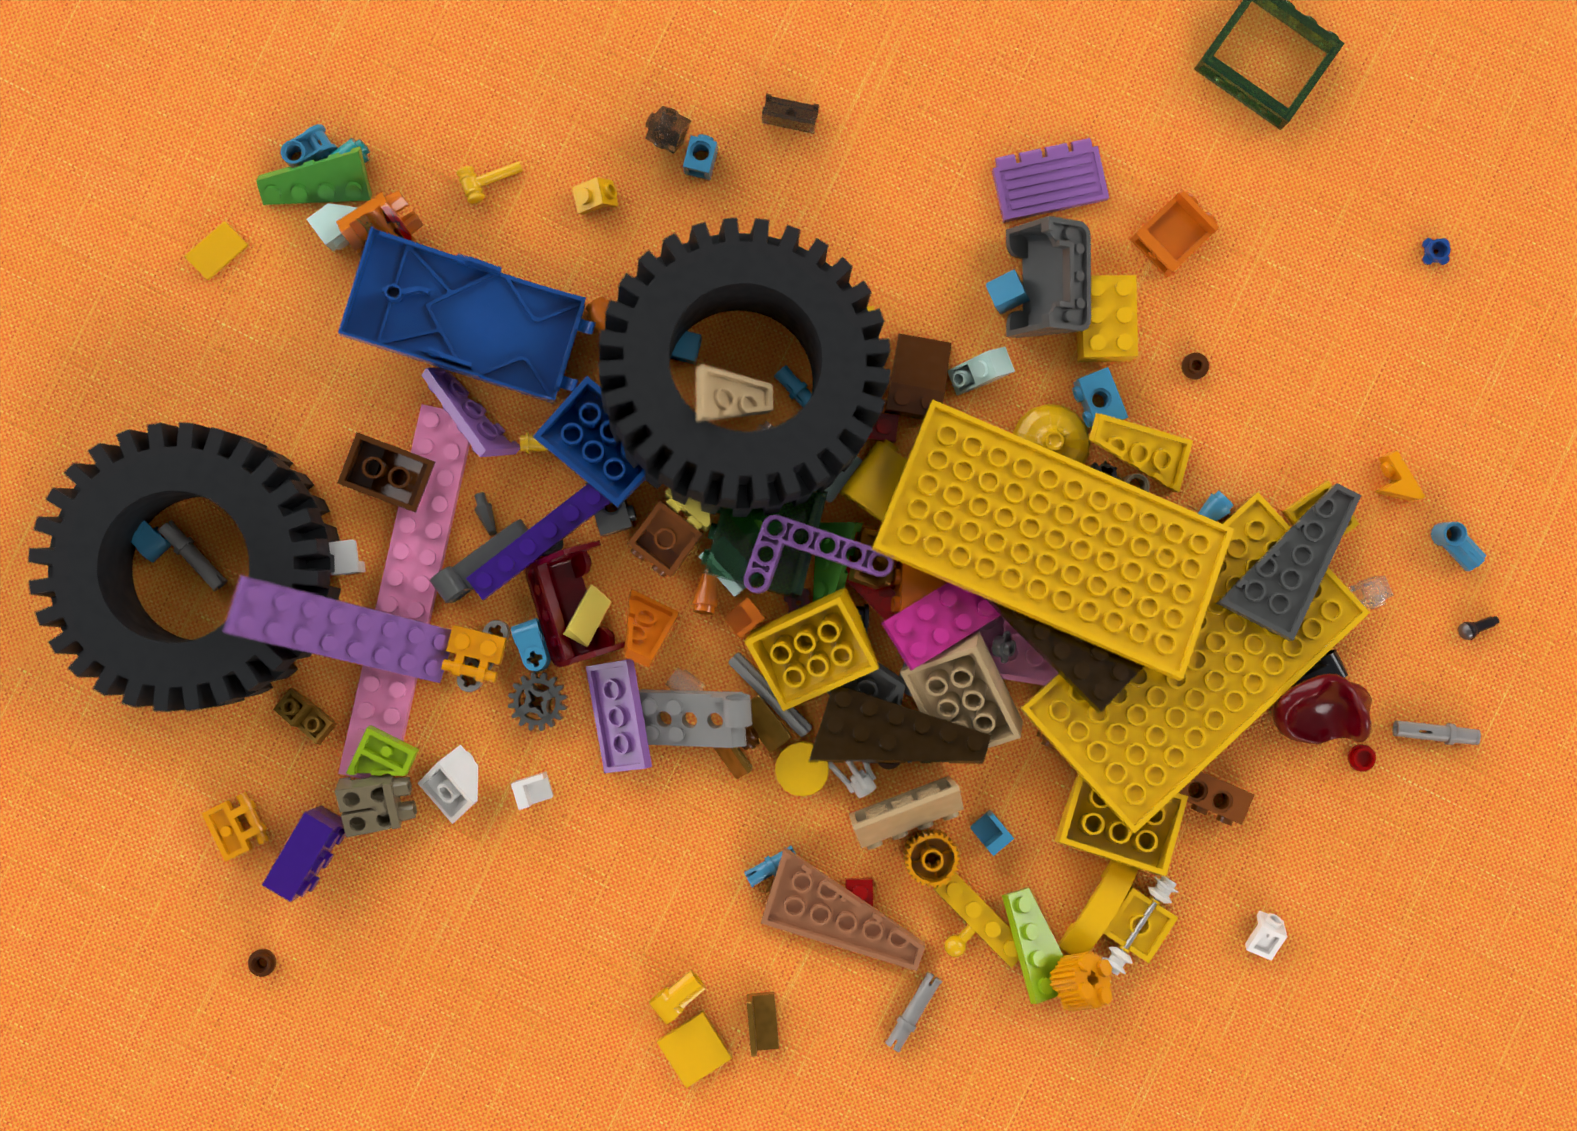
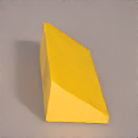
[184,221,249,281]

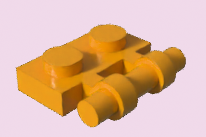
[441,625,507,683]
[201,792,270,862]

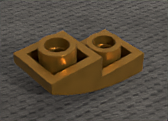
[273,688,337,745]

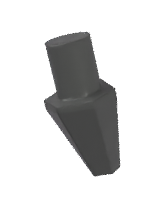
[474,492,497,536]

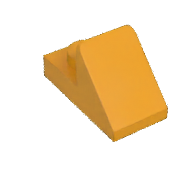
[1375,450,1426,501]

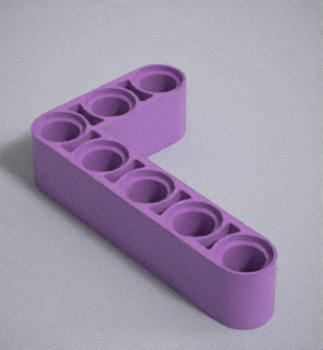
[744,515,893,594]

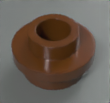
[1181,352,1209,380]
[248,949,276,977]

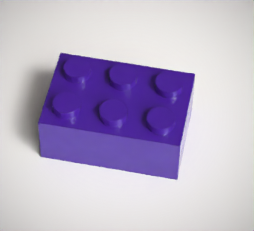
[262,805,346,902]

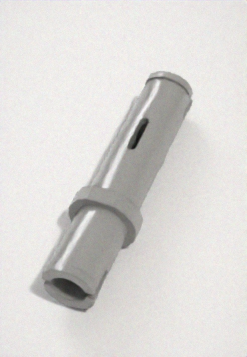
[158,520,228,592]
[1392,720,1481,745]
[885,972,942,1052]

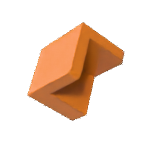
[724,597,765,639]

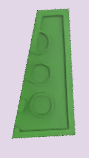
[256,146,372,205]

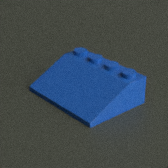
[533,376,646,508]

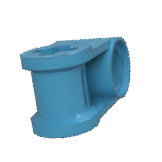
[281,124,337,168]
[131,520,172,563]
[511,618,551,671]

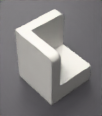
[329,540,366,576]
[511,771,554,810]

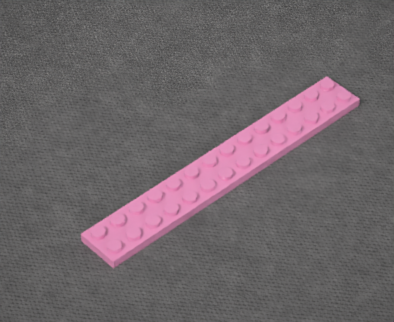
[338,404,470,779]

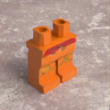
[336,190,423,257]

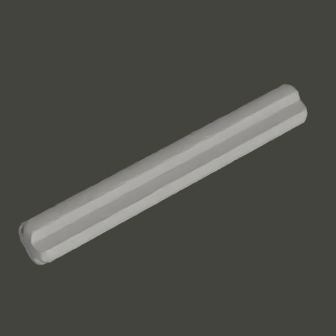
[729,652,812,737]

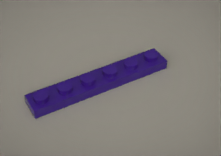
[466,484,611,600]

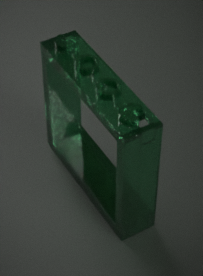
[1194,0,1345,130]

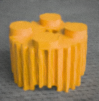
[903,828,960,888]
[1049,951,1113,1012]

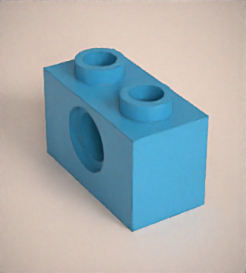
[1072,367,1128,429]

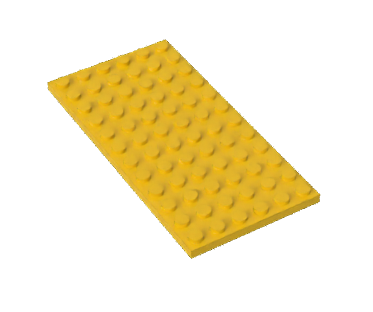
[871,399,1234,681]
[1020,492,1370,833]

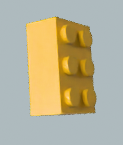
[1077,275,1138,362]

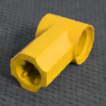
[649,970,706,1025]

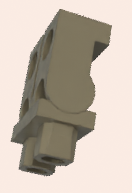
[335,774,417,838]

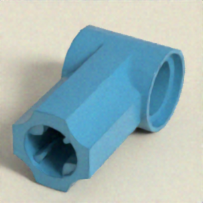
[1431,522,1486,572]

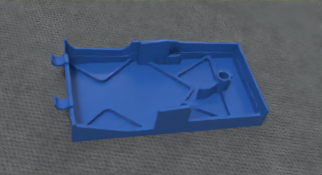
[338,226,595,403]

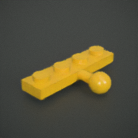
[933,871,1019,968]

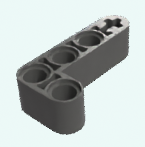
[429,519,529,603]

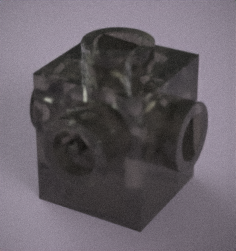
[645,106,691,154]

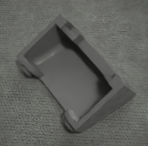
[1006,216,1091,338]

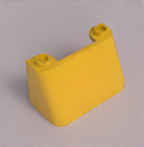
[839,439,907,522]

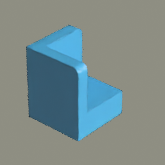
[986,269,1029,314]
[970,810,1014,856]

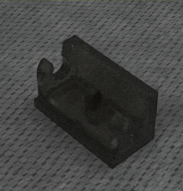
[762,93,820,134]

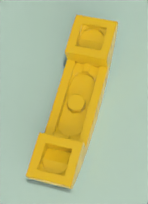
[1058,860,1138,954]

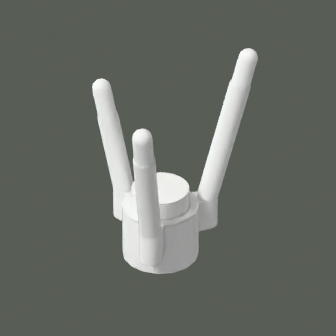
[828,761,877,798]

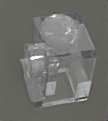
[1348,576,1394,609]

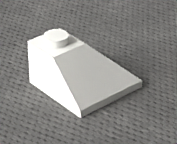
[418,745,478,824]

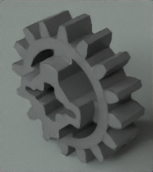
[508,672,568,731]

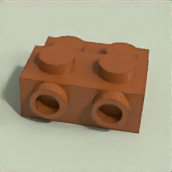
[627,500,704,577]

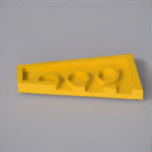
[1089,413,1193,493]

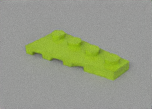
[1002,888,1063,1004]

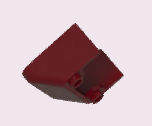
[525,540,625,668]

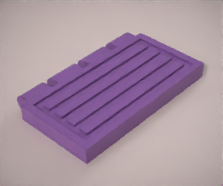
[992,138,1109,223]

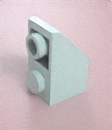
[307,203,358,251]
[948,347,1015,395]

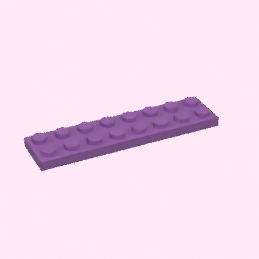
[223,575,452,683]

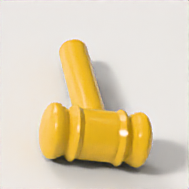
[456,161,523,204]

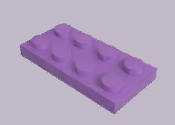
[586,659,652,773]

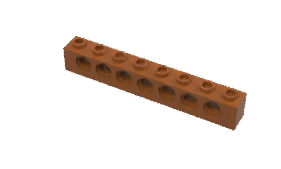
[1036,730,1255,826]

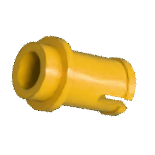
[520,432,549,454]

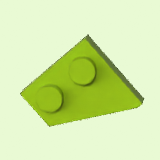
[346,725,419,776]

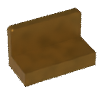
[747,991,779,1057]

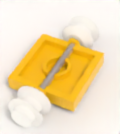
[1102,876,1178,976]

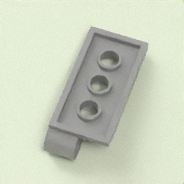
[639,689,752,748]

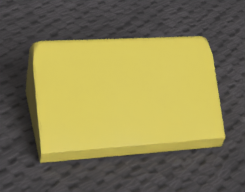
[563,585,611,647]

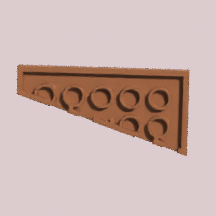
[761,846,925,971]

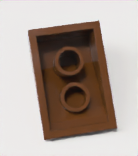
[884,333,952,420]
[337,432,435,513]

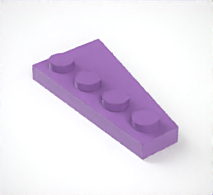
[421,368,520,457]

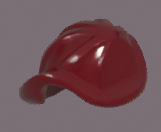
[1273,674,1372,744]

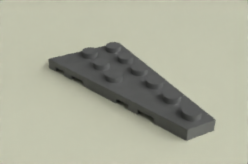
[1216,483,1362,641]

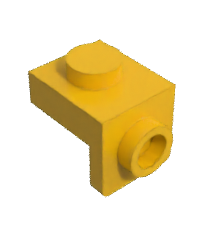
[572,177,618,215]

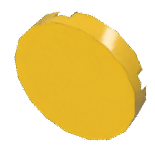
[775,741,830,797]

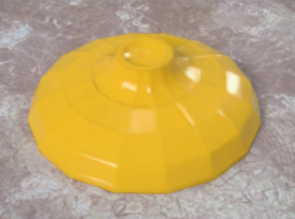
[1012,404,1090,464]

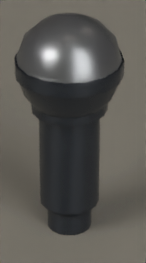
[1458,616,1499,640]

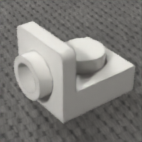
[1245,911,1287,960]

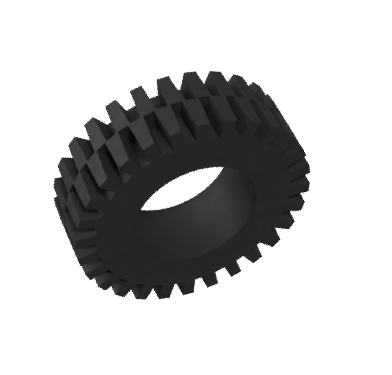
[599,218,891,517]
[28,422,341,712]

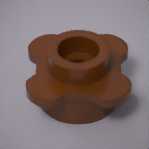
[742,725,760,750]

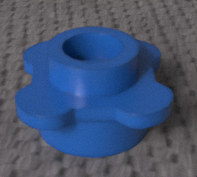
[1422,238,1451,265]

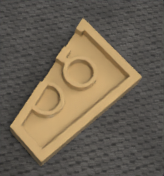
[696,365,773,422]

